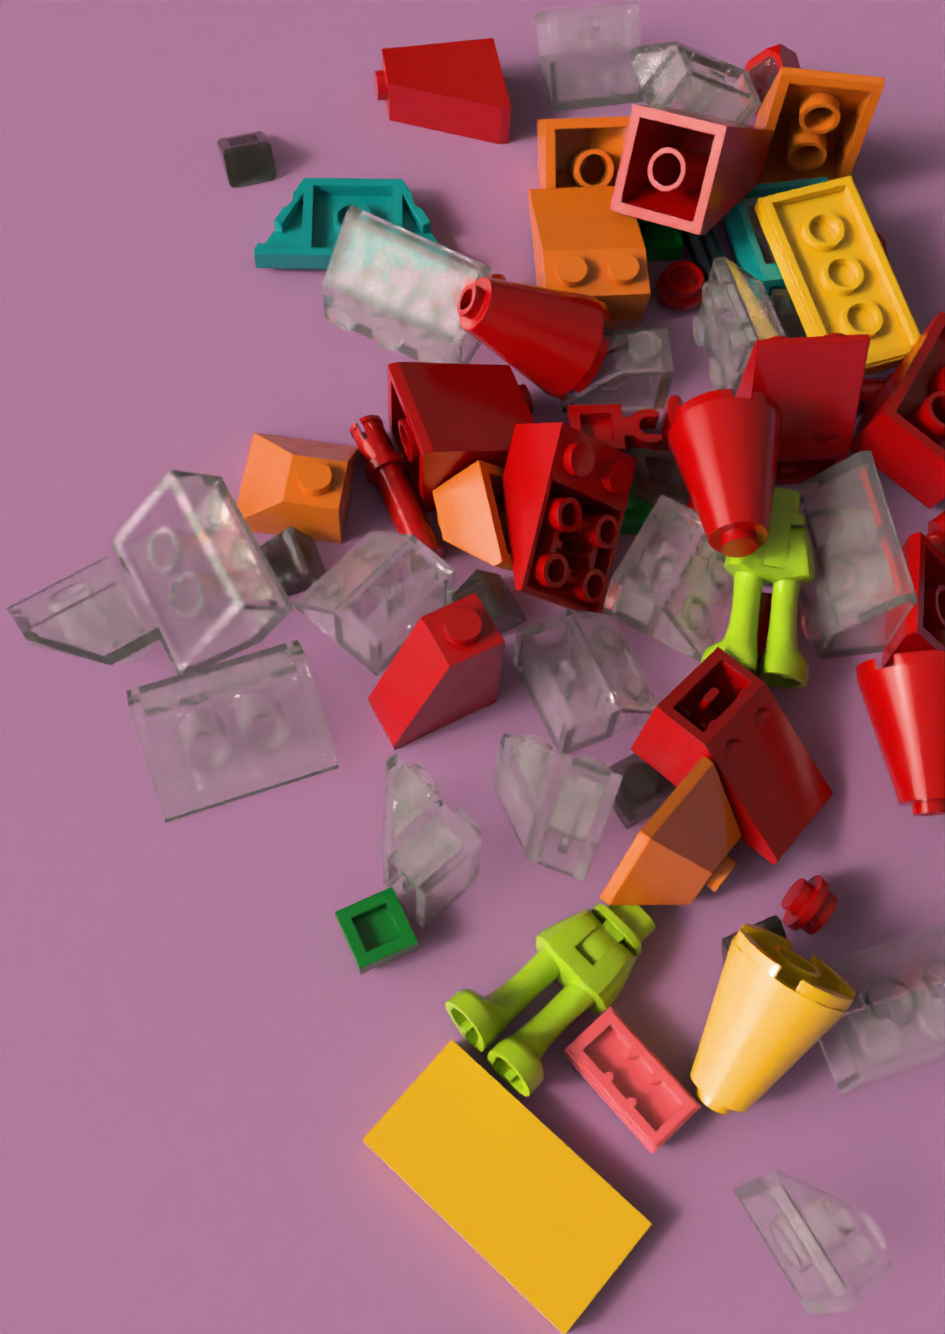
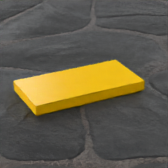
[754,175,921,376]
[362,1039,652,1334]

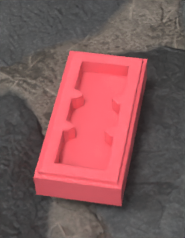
[562,1007,701,1154]

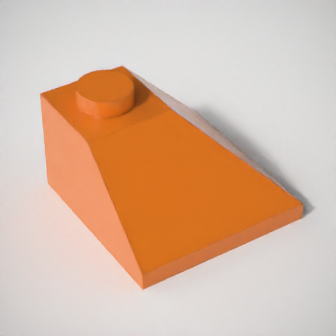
[537,116,630,188]
[232,433,359,543]
[432,460,513,571]
[599,756,742,906]

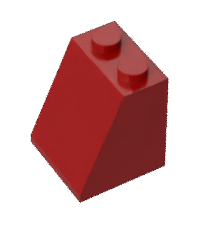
[610,104,774,235]
[387,362,535,513]

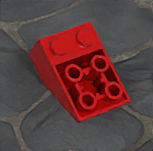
[735,333,870,485]
[502,422,637,620]
[630,647,834,865]

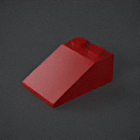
[850,310,945,509]

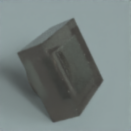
[595,753,676,829]

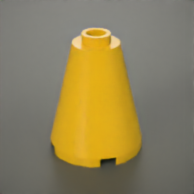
[690,923,856,1115]

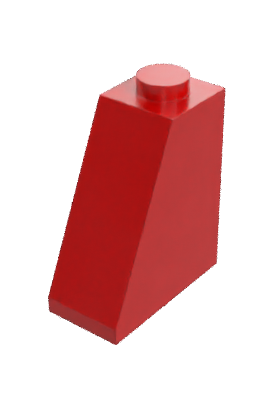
[374,38,511,144]
[368,592,505,750]

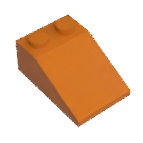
[754,67,885,184]
[528,186,651,325]

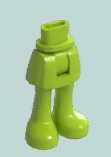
[701,487,815,689]
[445,904,656,1097]

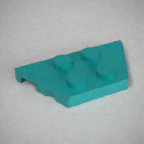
[254,178,449,270]

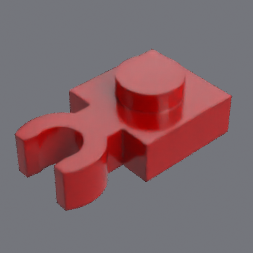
[566,404,662,454]

